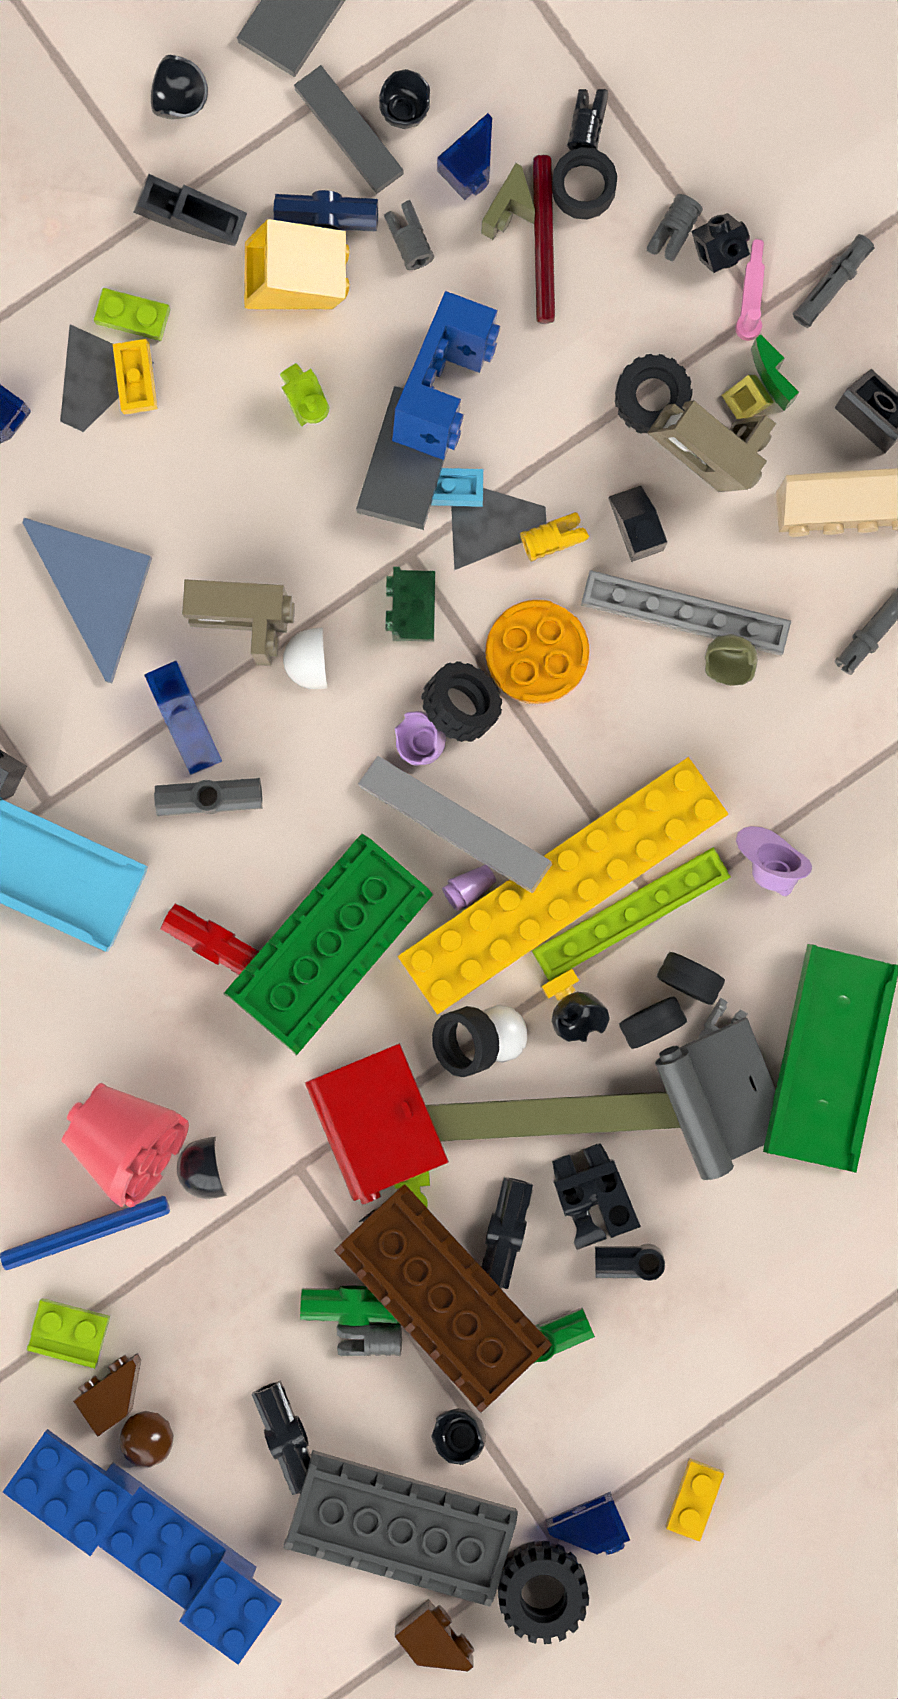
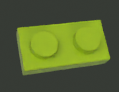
[94,288,171,341]

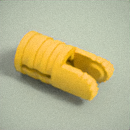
[520,512,589,562]

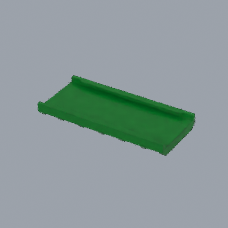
[223,833,433,1056]
[763,944,898,1173]

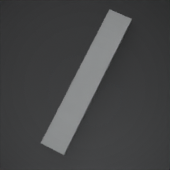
[581,570,791,656]
[358,756,552,893]

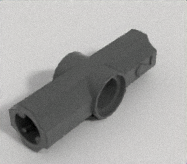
[154,778,263,816]

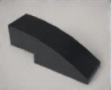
[133,174,247,246]

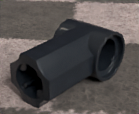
[595,1244,665,1281]

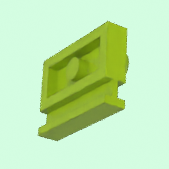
[26,1298,110,1369]

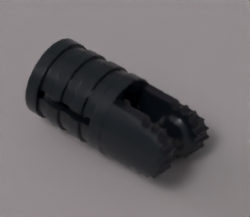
[567,89,609,150]

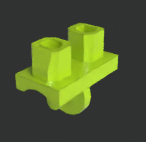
[280,363,330,427]

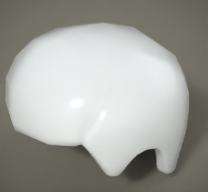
[484,1005,527,1063]

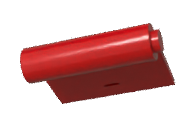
[305,1043,449,1205]

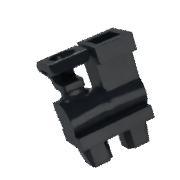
[552,1143,641,1250]

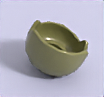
[705,634,758,686]

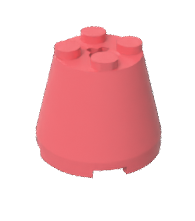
[61,1083,189,1208]

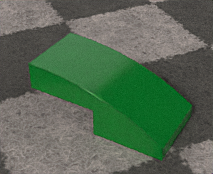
[751,334,799,411]

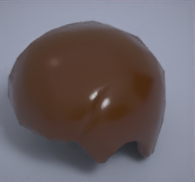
[119,1411,174,1468]

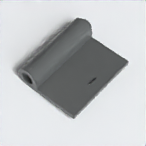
[655,1017,776,1180]

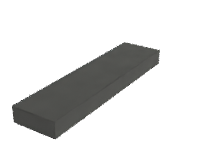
[294,65,404,194]

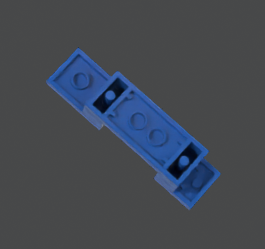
[3,1429,282,1665]

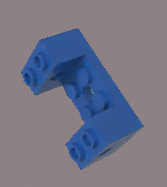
[392,291,500,460]

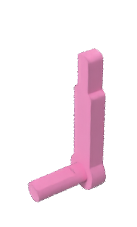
[735,239,765,341]

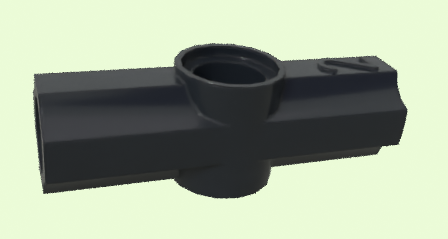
[481,1177,533,1289]
[252,1381,311,1495]

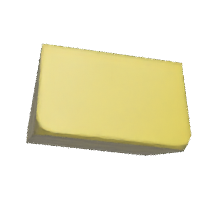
[721,375,774,419]

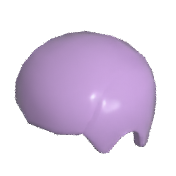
[395,711,446,766]

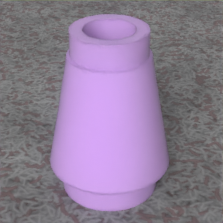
[442,864,496,911]

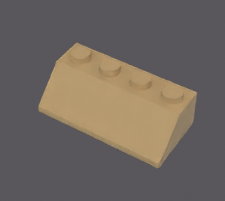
[776,468,898,537]

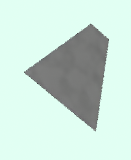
[60,324,154,432]
[451,488,547,571]

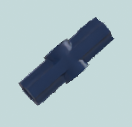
[273,190,378,231]

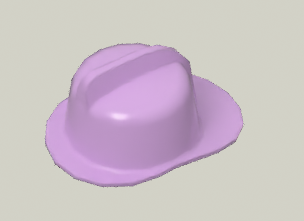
[736,826,812,896]

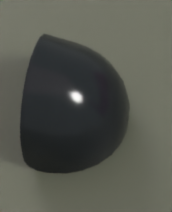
[151,55,208,119]
[177,1136,227,1199]

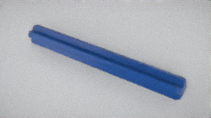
[0,1196,170,1270]

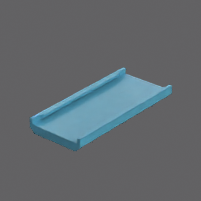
[0,800,148,952]

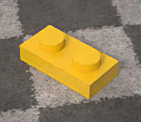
[113,339,158,415]
[665,1458,724,1542]

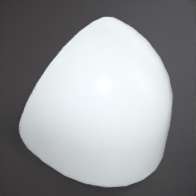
[283,627,327,689]

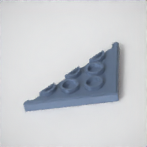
[22,518,152,684]

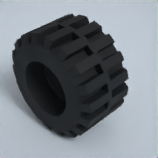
[498,1541,589,1645]

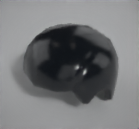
[379,69,430,129]
[551,991,610,1042]
[431,1408,486,1465]

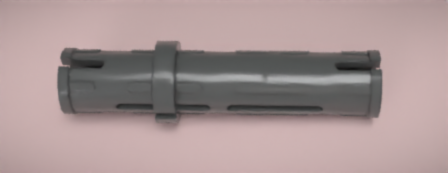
[793,234,875,328]
[835,588,898,675]

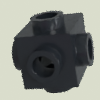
[691,213,750,273]

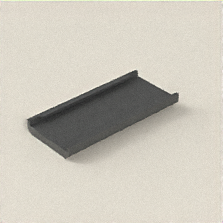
[284,1450,518,1607]

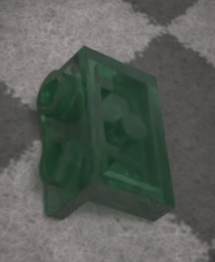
[385,566,436,642]

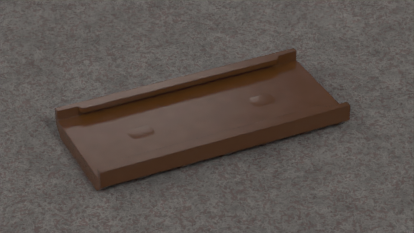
[334,1184,552,1413]

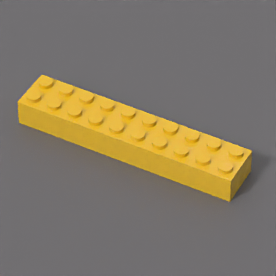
[397,756,729,1015]

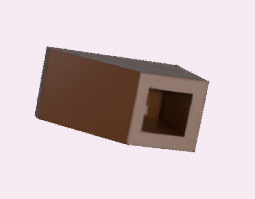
[73,1353,142,1437]
[394,1599,475,1672]

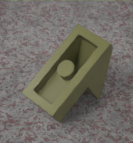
[481,163,535,240]

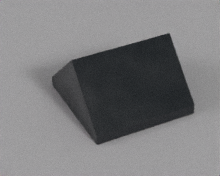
[835,369,898,454]

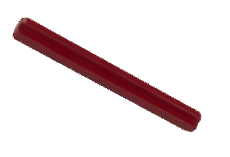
[533,155,555,324]

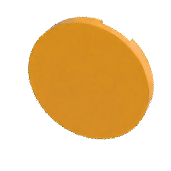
[485,600,590,704]

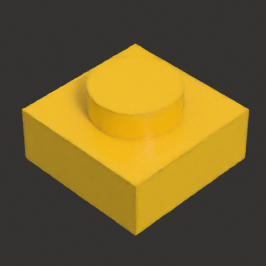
[540,969,579,1001]

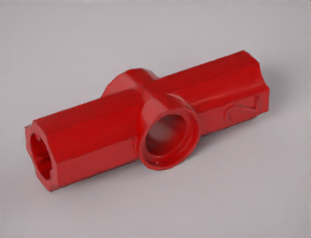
[160,903,259,975]

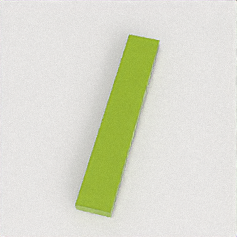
[532,847,731,981]

